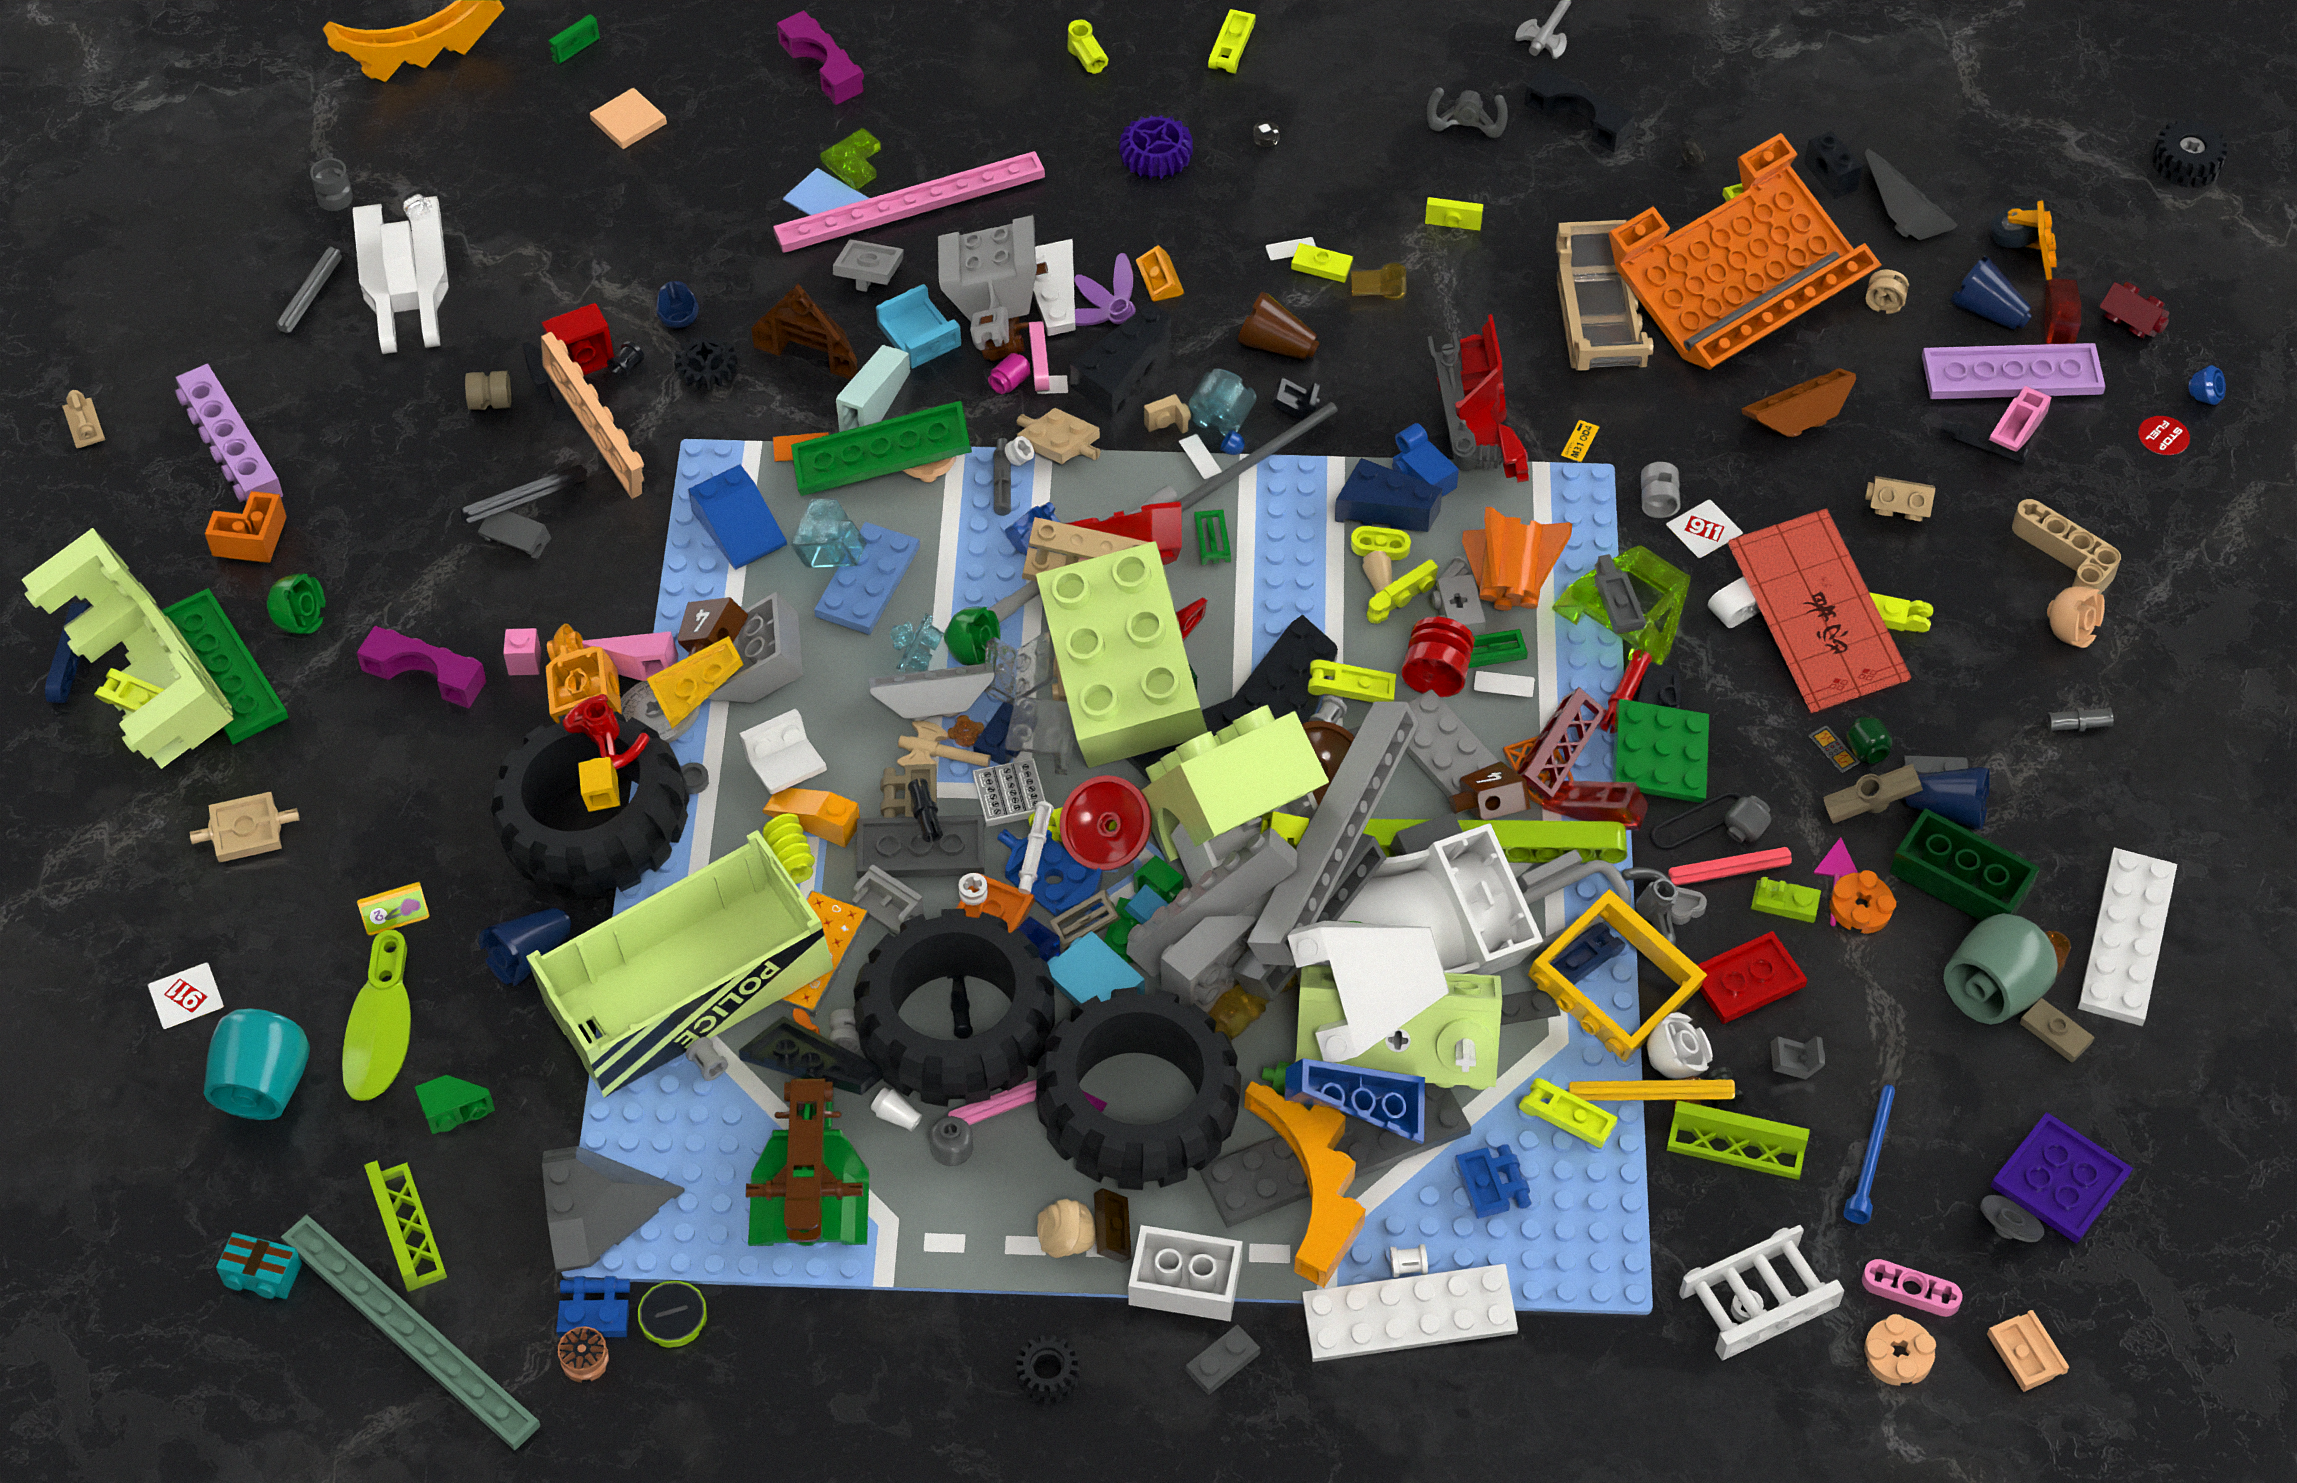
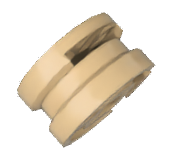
[1865,270,1909,314]

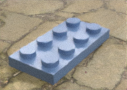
[814,522,920,635]

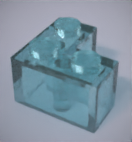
[791,498,867,568]

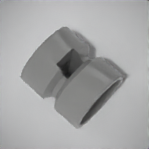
[1641,462,1680,518]

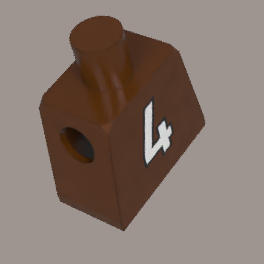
[677,597,748,657]
[1449,761,1531,820]

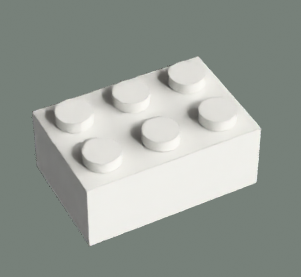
[1128,1225,1243,1321]

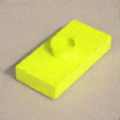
[1425,197,1483,231]
[1291,243,1353,283]

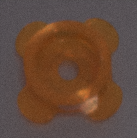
[948,715,984,747]

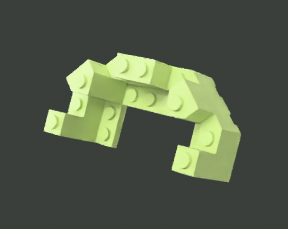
[22,528,234,769]

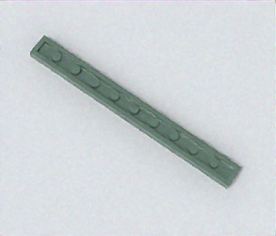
[281,1214,540,1450]

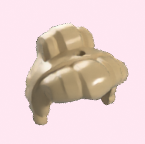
[1037,1198,1096,1258]

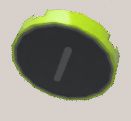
[638,1281,707,1348]

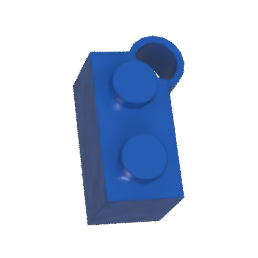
[1392,423,1459,497]

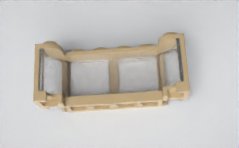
[1556,220,1653,370]

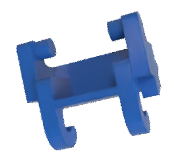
[1005,502,1061,556]

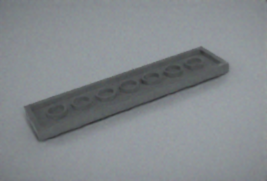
[1200,1083,1471,1228]

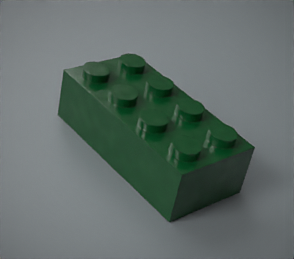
[1890,808,2040,921]

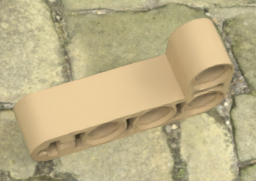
[2012,499,2121,594]

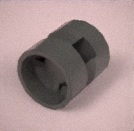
[310,158,353,211]

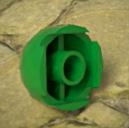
[267,574,325,634]
[944,606,1001,666]

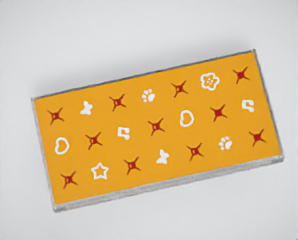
[774,890,870,1018]

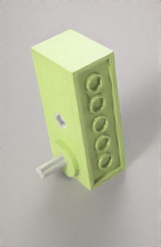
[1296,964,1502,1090]

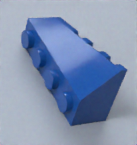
[1285,1058,1425,1144]

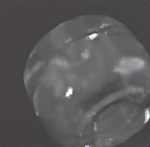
[403,194,434,222]

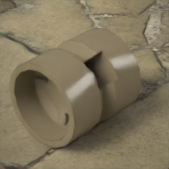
[465,371,512,410]

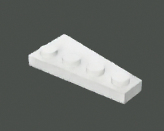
[1032,239,1075,336]

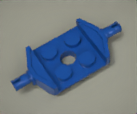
[997,829,1109,919]

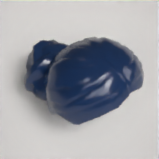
[656,281,699,329]

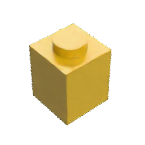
[578,757,620,812]

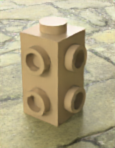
[1865,476,1936,521]

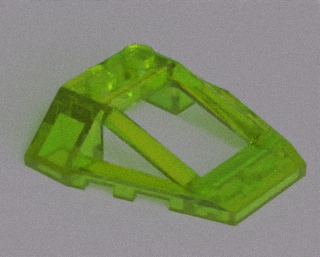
[1552,545,1691,665]

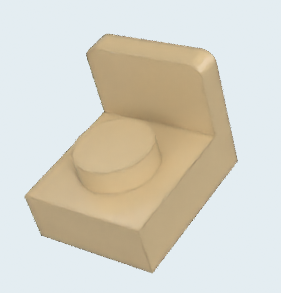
[1144,394,1191,434]

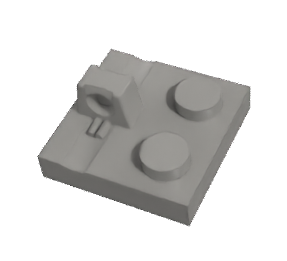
[833,239,904,291]

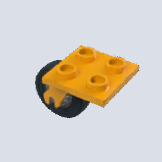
[1991,200,2057,280]

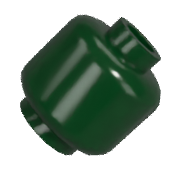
[1846,717,1893,764]

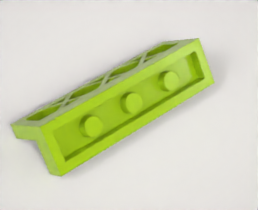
[1667,1100,1810,1180]
[364,1160,447,1292]

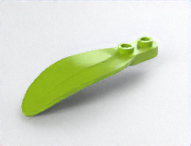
[342,930,411,1101]

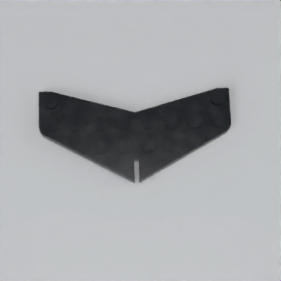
[1125,615,1338,782]

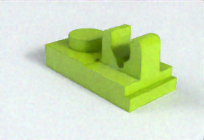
[1751,877,1821,923]

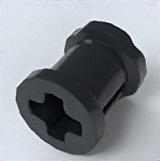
[607,341,644,379]

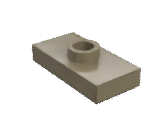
[2020,998,2094,1063]

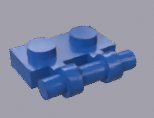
[1455,1144,1532,1219]
[557,1276,630,1338]

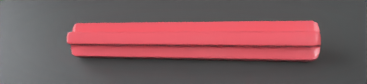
[1668,847,1792,886]

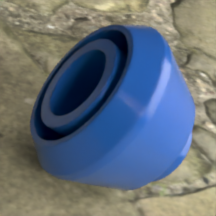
[2188,365,2226,405]

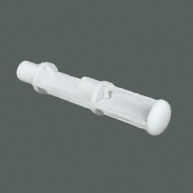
[1018,801,1054,894]

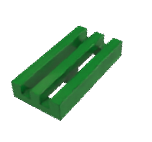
[549,14,600,65]
[1194,509,1231,565]
[1468,629,1528,668]

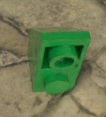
[415,1075,495,1135]

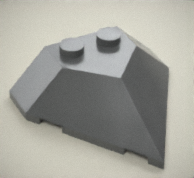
[542,1146,685,1273]

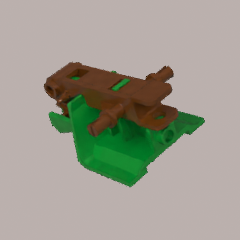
[746,1078,869,1246]

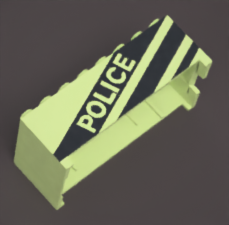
[526,830,834,1098]

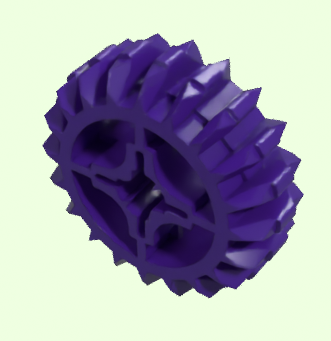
[1119,114,1193,180]

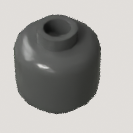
[1724,795,1771,843]
[929,1116,974,1166]

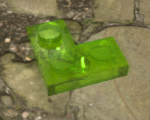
[820,128,881,190]

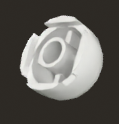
[1647,1012,1713,1080]

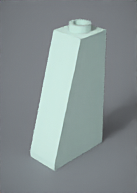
[836,345,910,432]

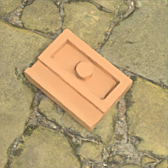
[1987,1310,2069,1392]

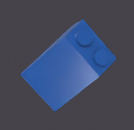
[688,464,787,570]

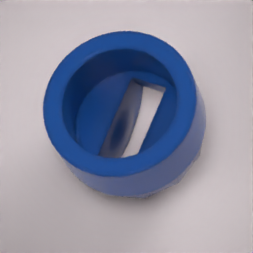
[1220,430,1245,455]

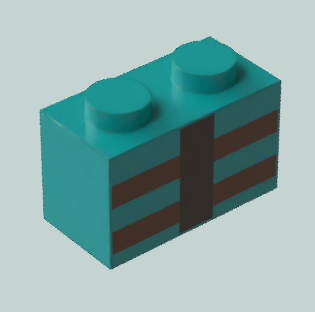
[216,1232,302,1299]

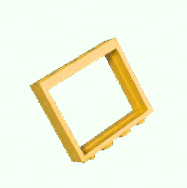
[1528,889,1707,1062]

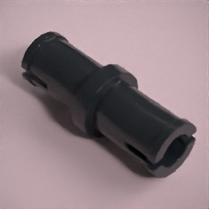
[908,778,943,842]

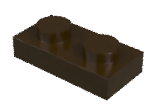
[1094,1188,1131,1263]

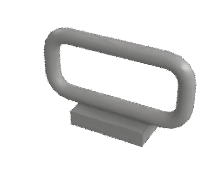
[1518,849,1631,951]

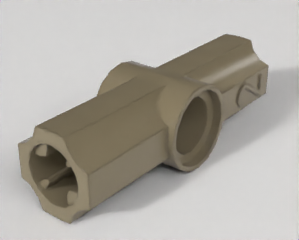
[1823,763,1923,824]

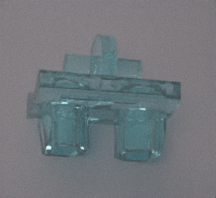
[890,613,944,672]

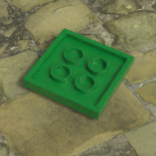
[1612,699,1709,803]

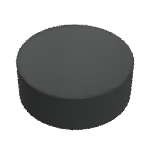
[681,762,709,794]

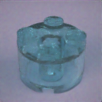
[1189,369,1256,436]

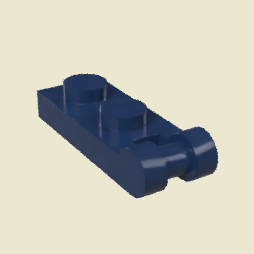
[1550,922,1626,985]

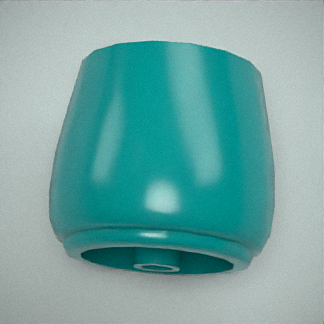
[203,1008,310,1120]

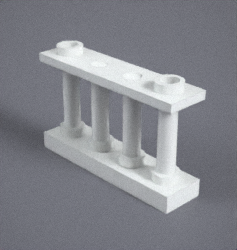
[1679,1225,1845,1361]

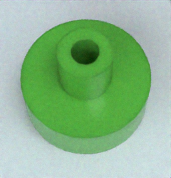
[1262,1060,1293,1096]

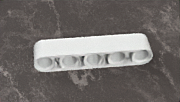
[1708,576,1761,628]

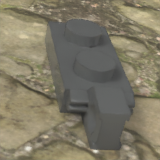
[1594,554,1646,634]

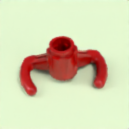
[563,694,650,770]

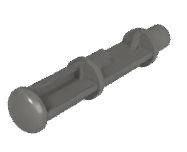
[994,438,1011,516]

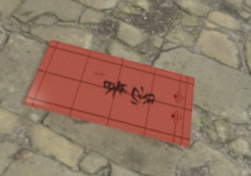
[1728,508,1911,713]

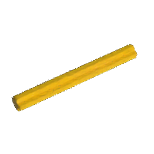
[1569,1079,1735,1101]

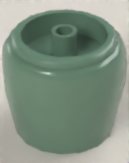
[1943,913,2058,1025]

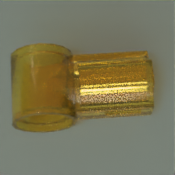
[1351,263,1407,301]

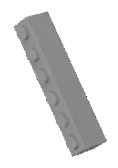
[1126,827,1298,977]

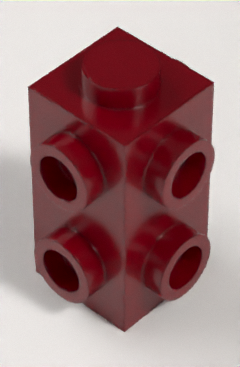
[2100,281,2170,338]

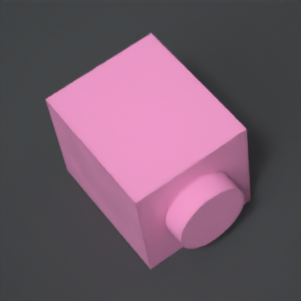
[503,628,541,675]

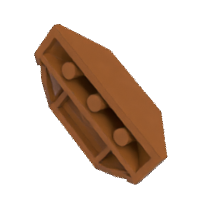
[1741,368,1856,437]

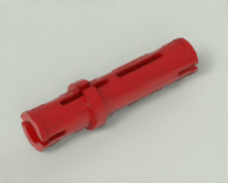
[1599,650,1652,734]

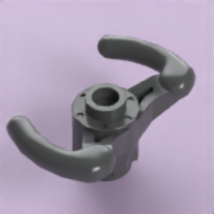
[1426,87,1508,138]
[1622,867,1677,946]

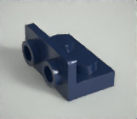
[973,701,1039,765]

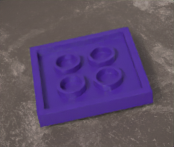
[1990,1112,2133,1244]

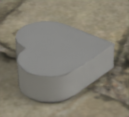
[1671,887,1707,925]

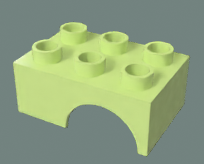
[1036,541,1208,768]
[1141,705,1329,863]

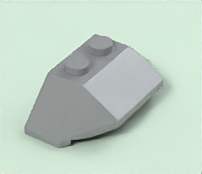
[868,662,994,721]

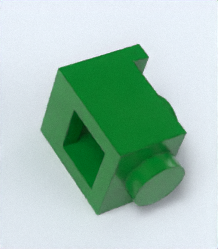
[1134,855,1184,904]

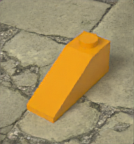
[763,788,860,848]

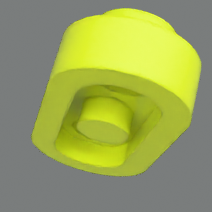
[1351,526,1411,560]

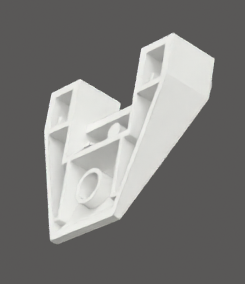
[1287,921,1449,1063]

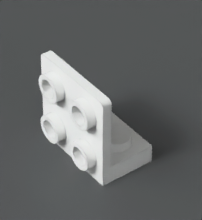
[739,709,827,794]

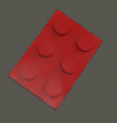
[1697,931,1808,1024]

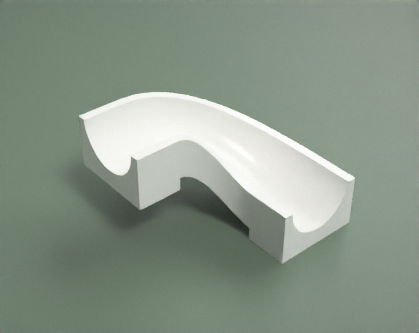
[1171,792,1543,984]

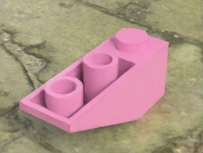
[582,631,679,681]

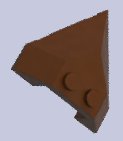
[751,283,858,380]

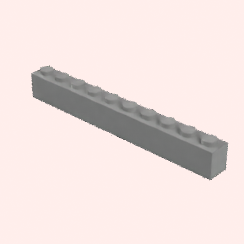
[1247,702,1419,966]

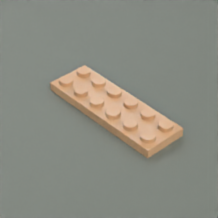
[541,331,644,499]

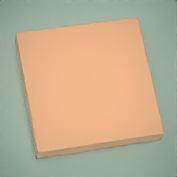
[590,88,667,149]

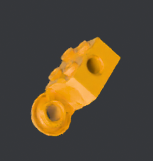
[546,623,622,724]

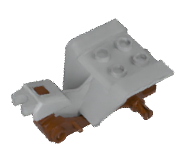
[938,215,1048,361]

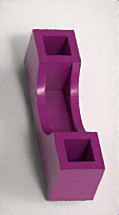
[777,10,864,105]
[357,626,487,708]

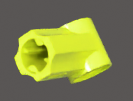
[1067,20,1108,74]

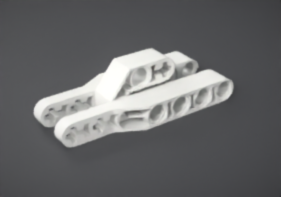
[353,196,449,354]

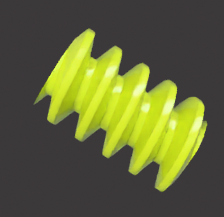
[762,813,815,884]

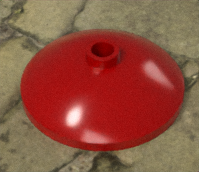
[1060,775,1152,871]

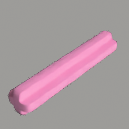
[948,1080,1037,1125]

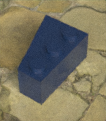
[1335,458,1442,532]

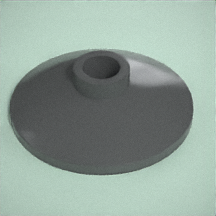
[1981,1195,2044,1242]

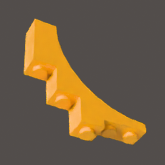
[323,0,504,82]
[1244,1081,1366,1288]

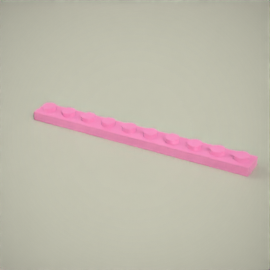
[773,151,1045,253]

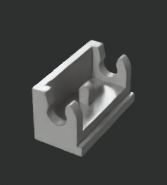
[852,864,924,935]

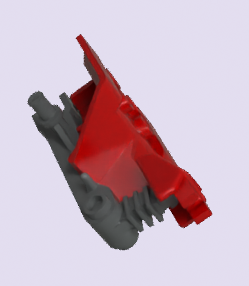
[1427,314,1529,483]

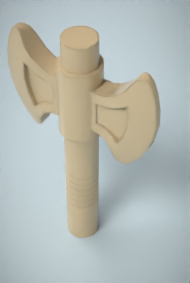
[897,721,991,768]

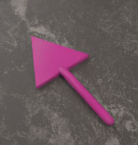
[1813,837,1858,926]

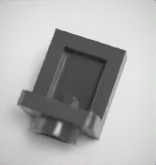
[1770,1036,1825,1080]

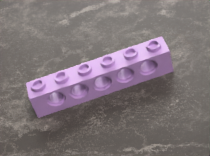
[175,363,283,503]

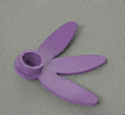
[1074,253,1135,326]

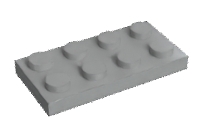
[1405,689,1499,798]

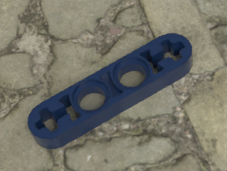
[45,602,91,703]

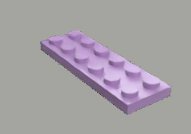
[1922,343,2106,399]

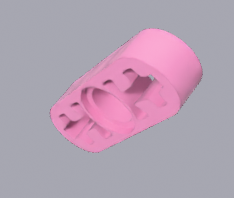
[1029,321,1050,391]
[1862,1259,1963,1317]

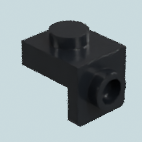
[1271,377,1320,420]

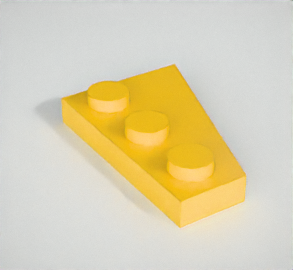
[646,636,744,729]

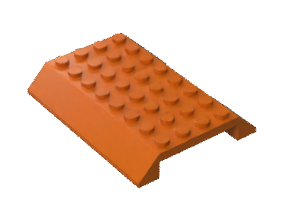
[1609,133,1882,370]

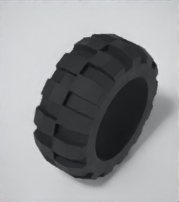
[490,712,689,898]
[853,909,1055,1107]
[1036,987,1241,1191]

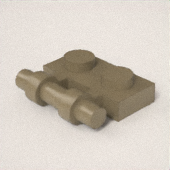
[880,764,937,818]

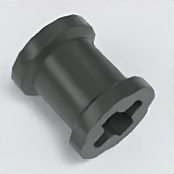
[1704,1067,1745,1111]

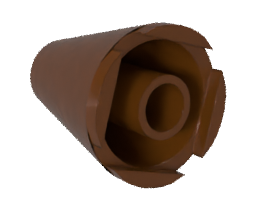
[1237,291,1320,360]

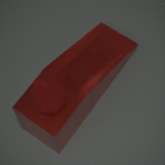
[2045,278,2081,344]
[1541,781,1649,831]

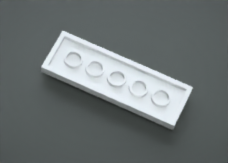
[2078,848,2177,1026]
[1302,1264,1518,1362]

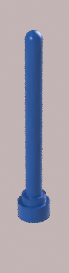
[1843,1084,1895,1224]

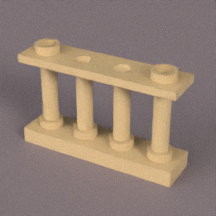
[1022,517,1150,582]

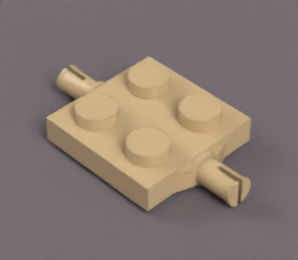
[1017,408,1101,464]
[190,792,300,863]

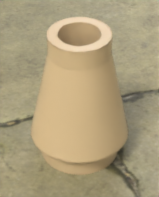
[1362,551,1392,594]

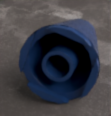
[1950,255,2033,330]
[1901,767,1990,829]
[479,908,571,986]

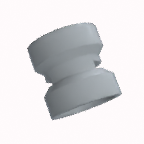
[829,1009,860,1053]

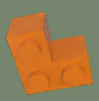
[205,491,287,563]

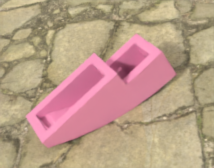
[1989,386,2052,452]

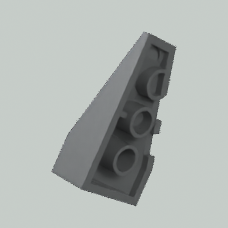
[1865,148,1958,240]

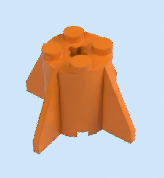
[1462,507,1572,611]

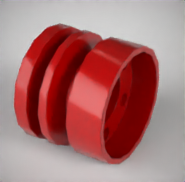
[1402,616,1475,697]

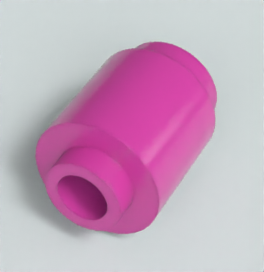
[988,353,1030,394]

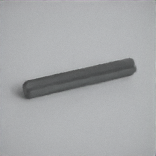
[276,247,342,334]

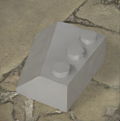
[707,591,803,703]
[1161,915,1258,1015]

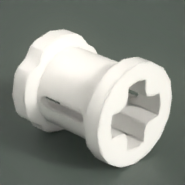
[1390,1244,1428,1278]

